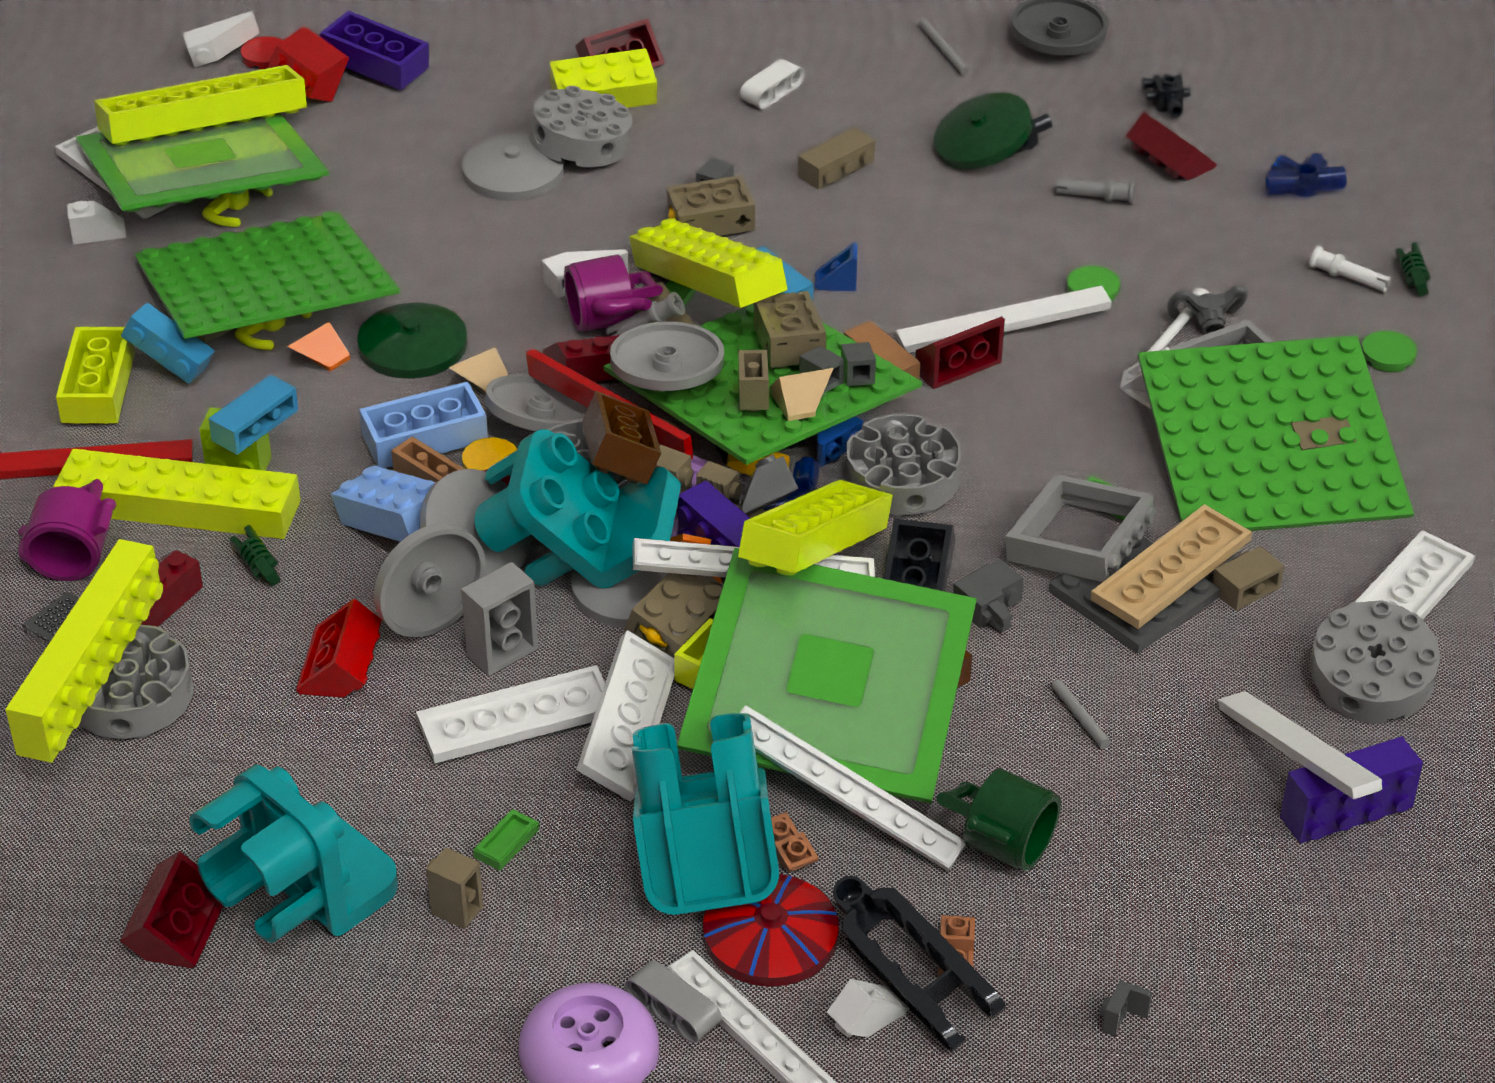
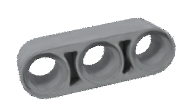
[625,960,722,1043]

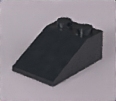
[883,518,956,591]

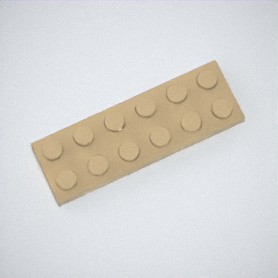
[1090,504,1252,629]

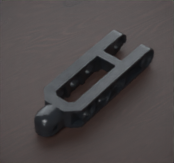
[833,876,1006,1052]

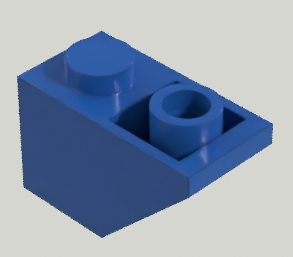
[817,416,863,467]

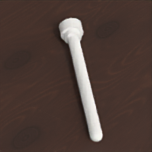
[1147,288,1209,352]

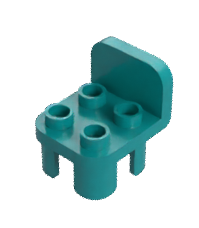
[474,429,681,588]
[631,713,779,915]
[189,764,398,943]

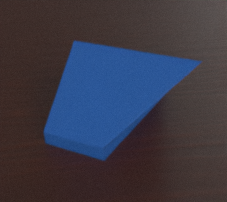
[815,242,858,291]

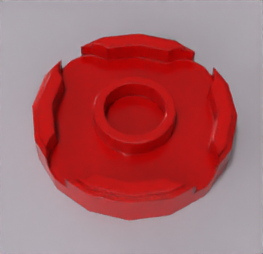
[240,36,283,69]

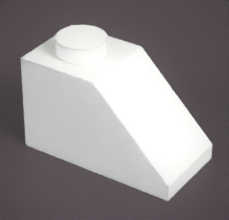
[67,200,126,245]
[827,979,910,1038]

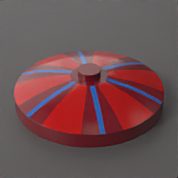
[703,874,839,987]

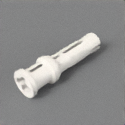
[1309,245,1391,293]

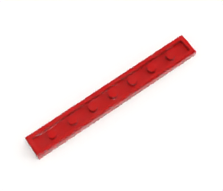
[526,348,693,460]
[0,439,194,479]

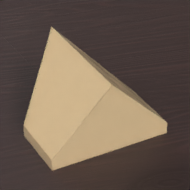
[449,347,508,394]
[769,368,833,421]

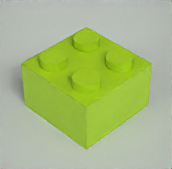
[199,407,272,471]

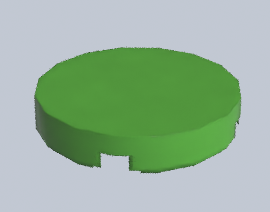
[1066,266,1121,301]
[1361,331,1418,372]

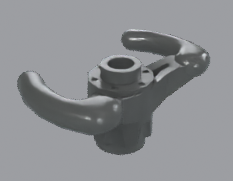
[1167,285,1248,334]

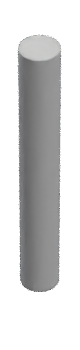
[1051,679,1111,749]

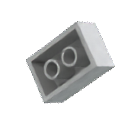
[461,562,539,676]

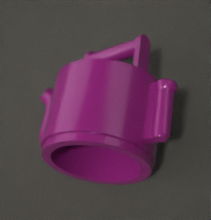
[564,254,663,332]
[17,479,116,581]

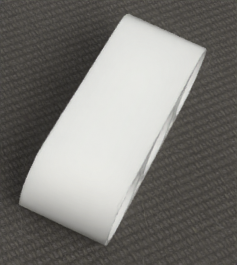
[740,59,805,109]

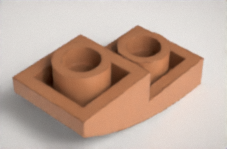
[771,812,819,873]
[938,915,975,977]

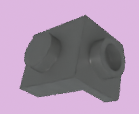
[1099,980,1153,1036]

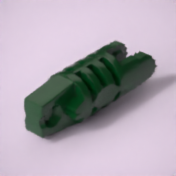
[1395,241,1431,297]
[229,525,282,587]

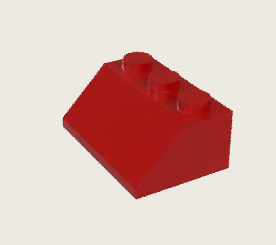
[268,26,349,102]
[295,598,382,698]

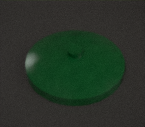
[934,92,1033,169]
[357,302,468,379]

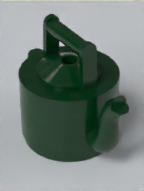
[937,768,1061,871]

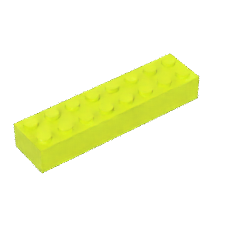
[94,65,307,146]
[629,218,788,308]
[53,449,301,539]
[738,479,893,575]
[5,539,163,763]

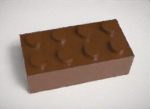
[582,391,661,484]

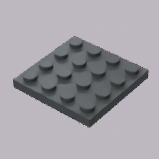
[1049,537,1221,654]

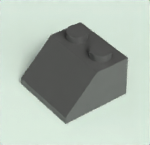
[739,455,798,515]

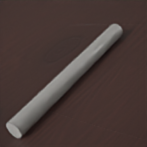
[919,18,969,75]

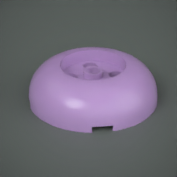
[519,983,659,1083]

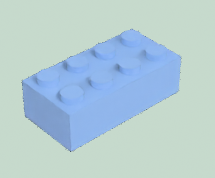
[359,381,488,468]
[331,466,436,542]

